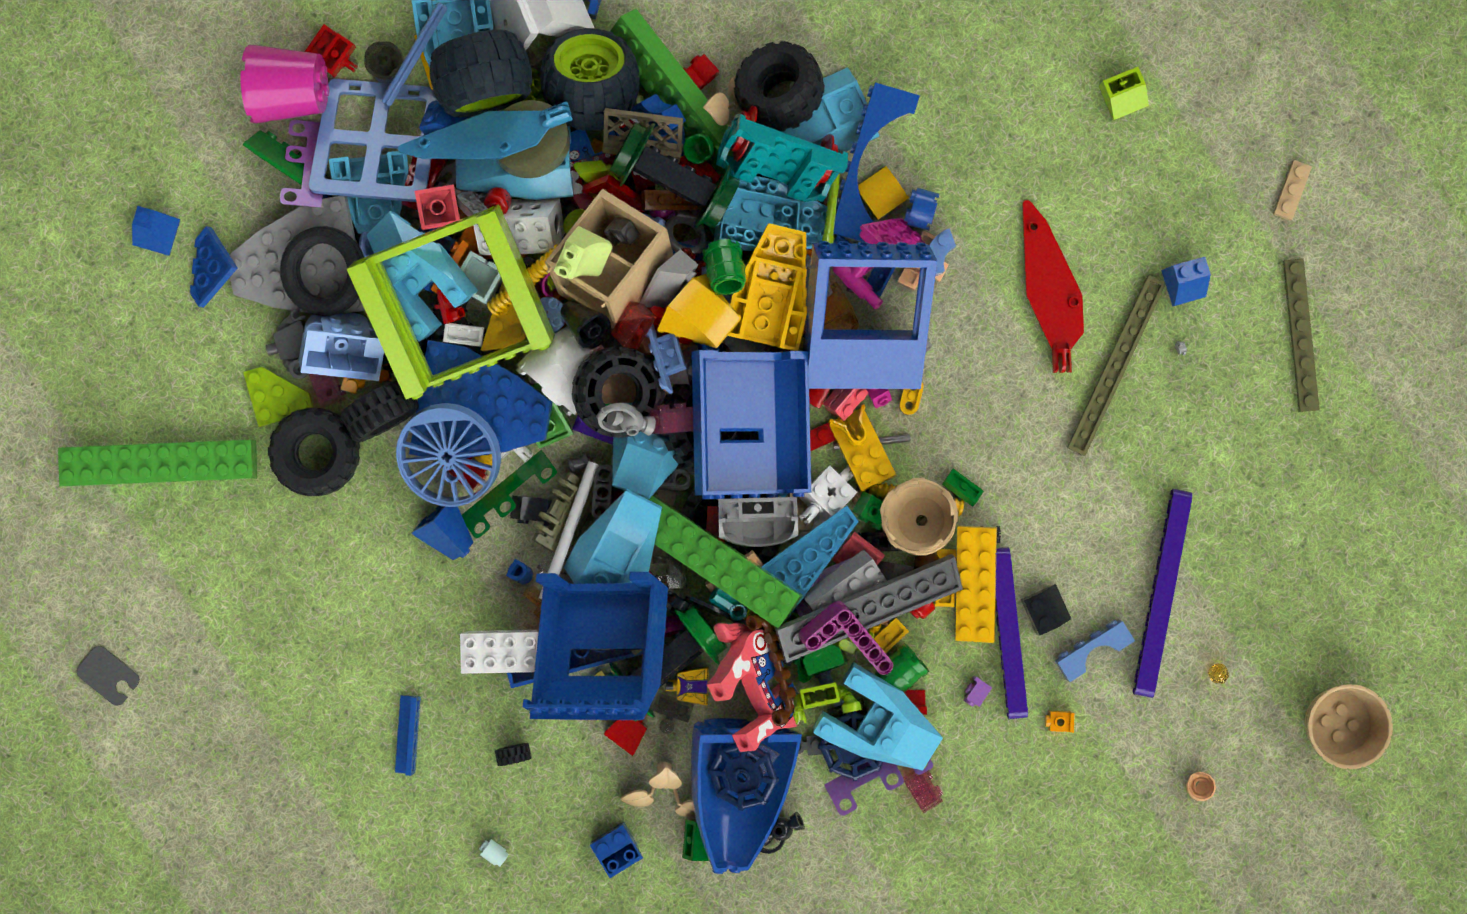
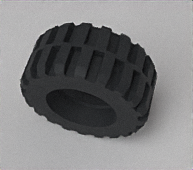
[341,381,419,442]

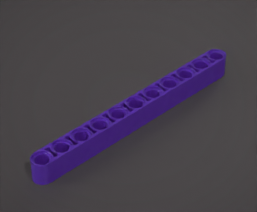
[1132,489,1192,698]

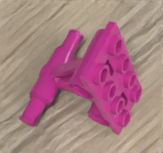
[833,218,925,310]

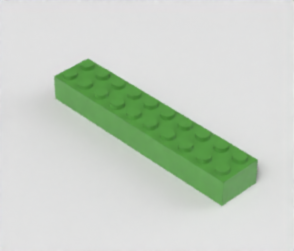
[609,9,733,175]
[58,440,257,487]
[646,494,803,628]

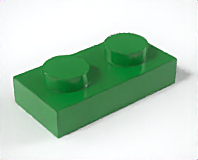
[942,468,984,507]

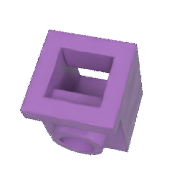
[963,676,992,707]

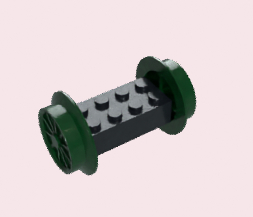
[609,122,740,229]

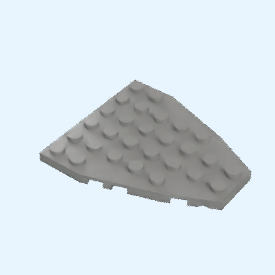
[229,196,365,314]

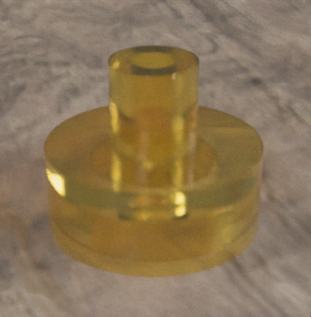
[1208,664,1229,684]

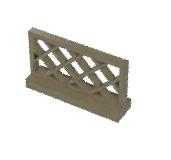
[602,108,683,163]

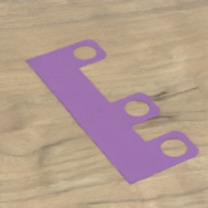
[280,120,323,208]
[824,759,933,816]

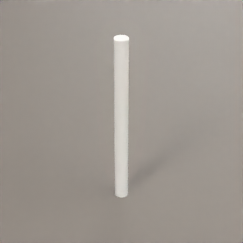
[539,461,599,599]

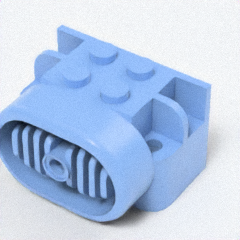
[299,313,384,381]

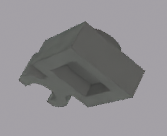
[798,735,822,756]

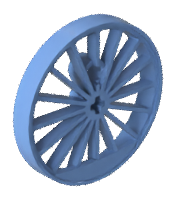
[396,403,501,507]

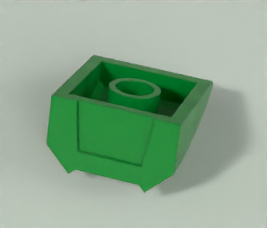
[803,644,849,676]

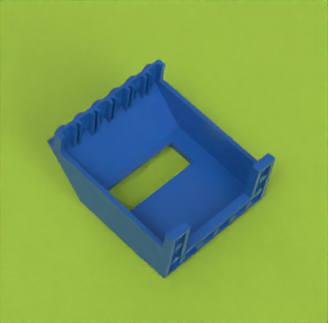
[523,572,668,720]

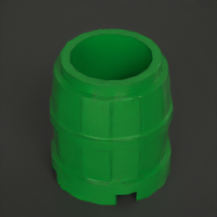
[703,239,746,295]
[875,643,929,692]

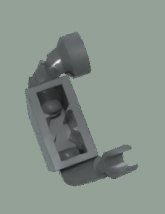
[266,308,309,379]

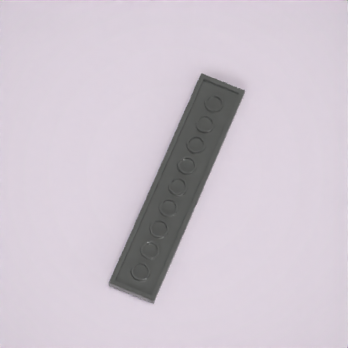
[775,554,962,663]

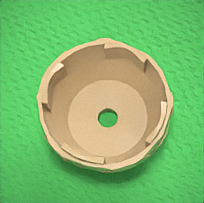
[880,478,958,555]

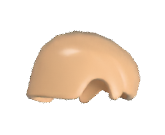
[1186,772,1216,801]

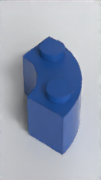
[631,94,686,132]

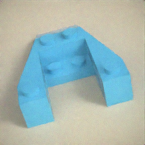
[367,211,478,342]
[612,402,679,499]
[813,662,943,770]

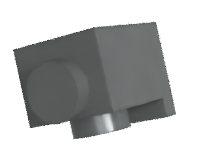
[604,217,640,246]

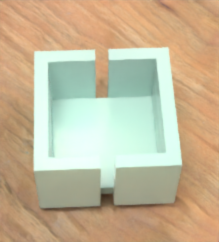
[460,251,502,305]

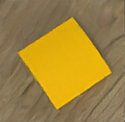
[858,166,909,220]

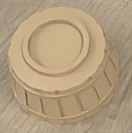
[1305,684,1393,769]

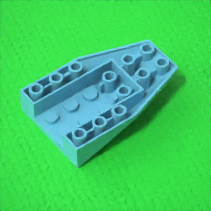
[714,174,827,251]

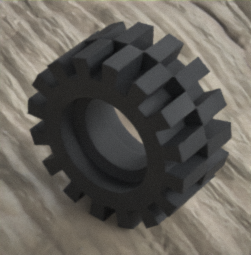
[495,743,532,766]

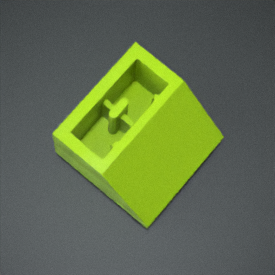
[1099,67,1149,121]

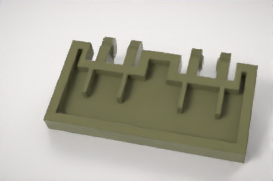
[532,472,601,559]

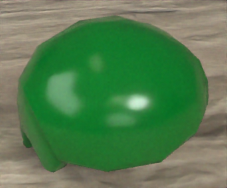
[683,133,715,164]

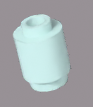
[479,839,509,867]

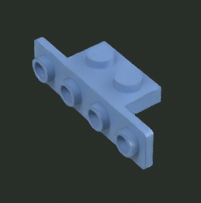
[643,318,687,394]

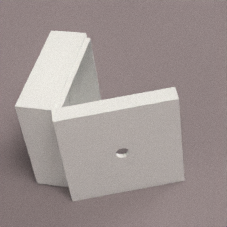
[490,0,594,50]

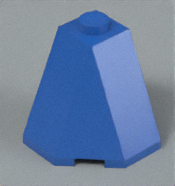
[412,505,474,560]

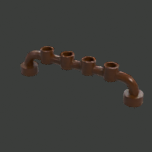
[746,613,796,726]

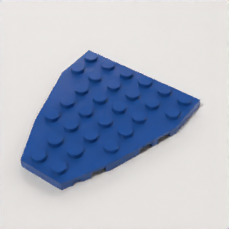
[409,340,553,460]

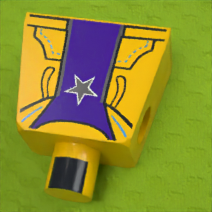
[666,667,709,705]

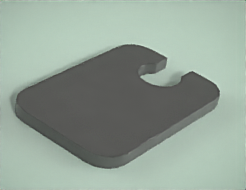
[77,646,140,706]

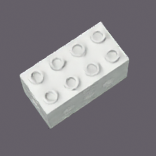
[473,198,565,255]
[460,630,539,674]

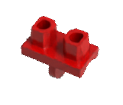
[433,289,465,324]

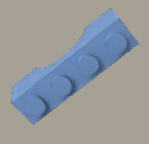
[1055,620,1135,682]

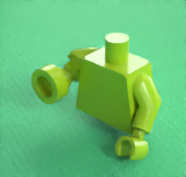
[793,682,862,725]

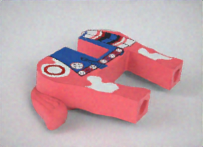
[707,623,801,752]

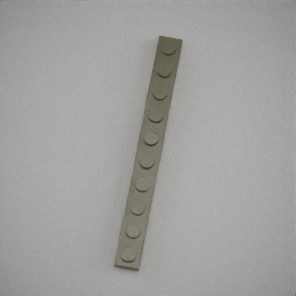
[1067,275,1166,456]

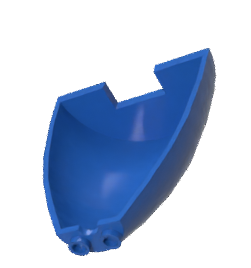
[691,718,802,874]

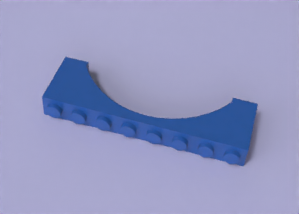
[834,82,920,242]

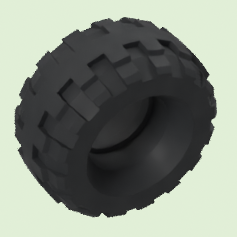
[734,41,825,132]
[572,346,665,438]
[268,408,360,496]

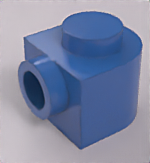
[506,559,533,585]

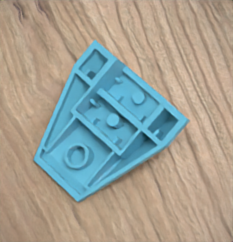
[329,151,409,234]

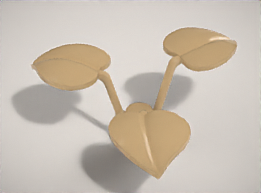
[703,76,740,126]
[620,762,695,818]

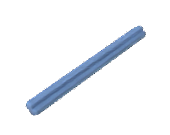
[382,2,447,106]

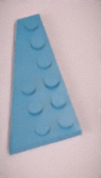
[762,506,859,621]

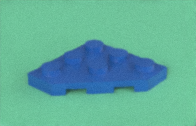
[190,226,238,308]

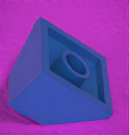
[132,206,180,256]

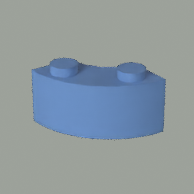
[930,228,956,276]

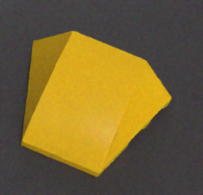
[657,274,741,348]

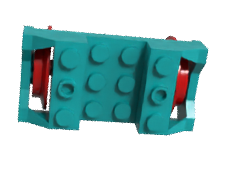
[716,106,848,202]

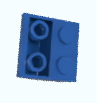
[590,822,643,878]

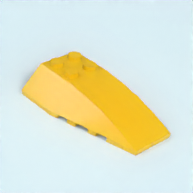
[728,223,807,351]

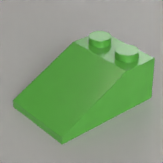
[531,383,574,449]

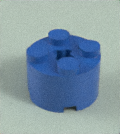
[904,188,939,231]

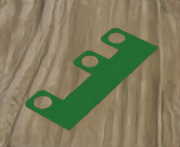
[462,450,557,539]

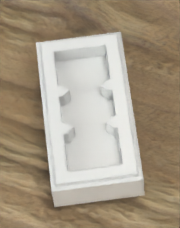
[443,323,485,347]

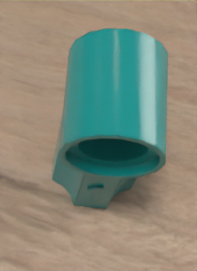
[709,587,747,620]

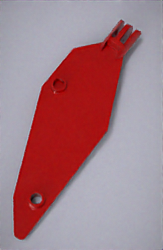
[1022,200,1084,373]

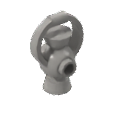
[596,403,656,436]

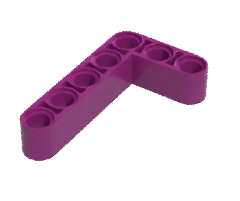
[798,601,893,675]

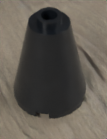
[560,301,611,349]

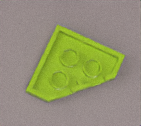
[243,367,314,427]

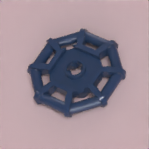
[818,711,883,781]
[708,743,779,811]

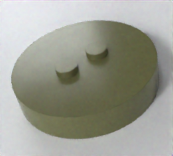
[496,100,570,178]

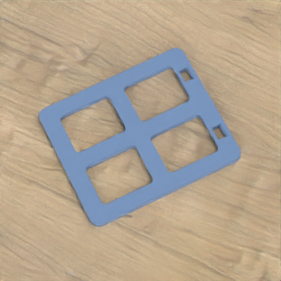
[309,79,438,202]

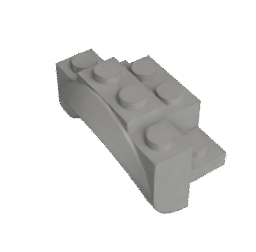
[718,497,798,547]

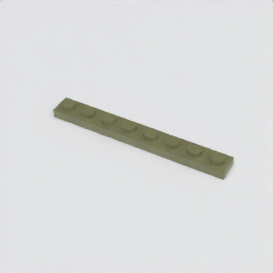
[1283,258,1320,412]

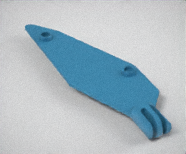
[398,102,573,159]

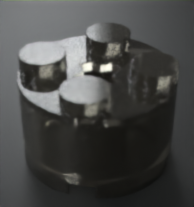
[364,41,405,84]

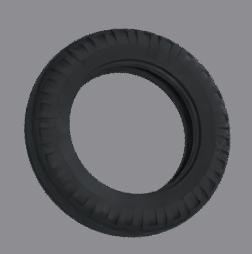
[280,226,364,316]

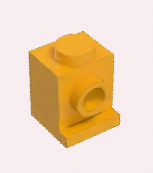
[341,377,366,394]
[1045,711,1075,733]

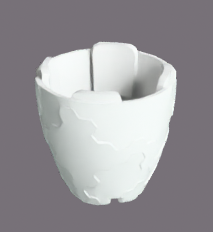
[516,326,604,416]

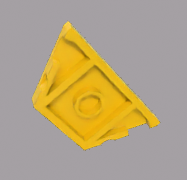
[481,281,526,352]

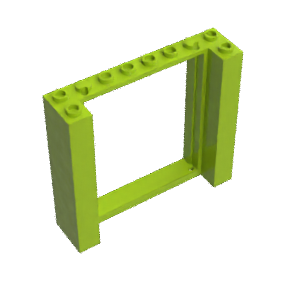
[347,204,555,400]

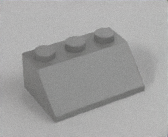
[639,249,698,309]

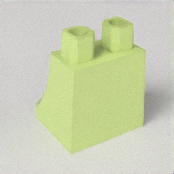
[554,226,612,279]

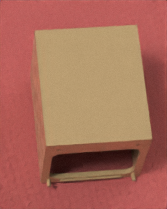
[545,189,673,334]

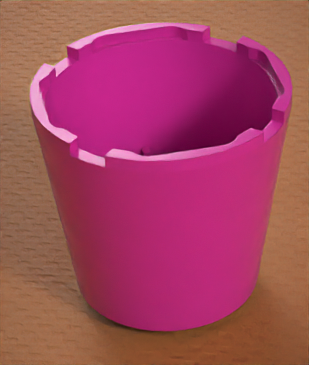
[240,45,329,123]

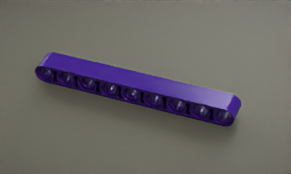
[995,547,1028,720]

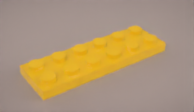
[955,526,997,643]

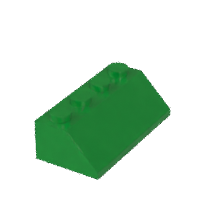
[243,130,327,186]

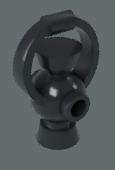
[760,811,805,854]

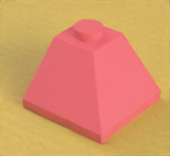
[415,184,460,231]

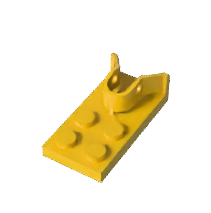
[829,404,896,492]

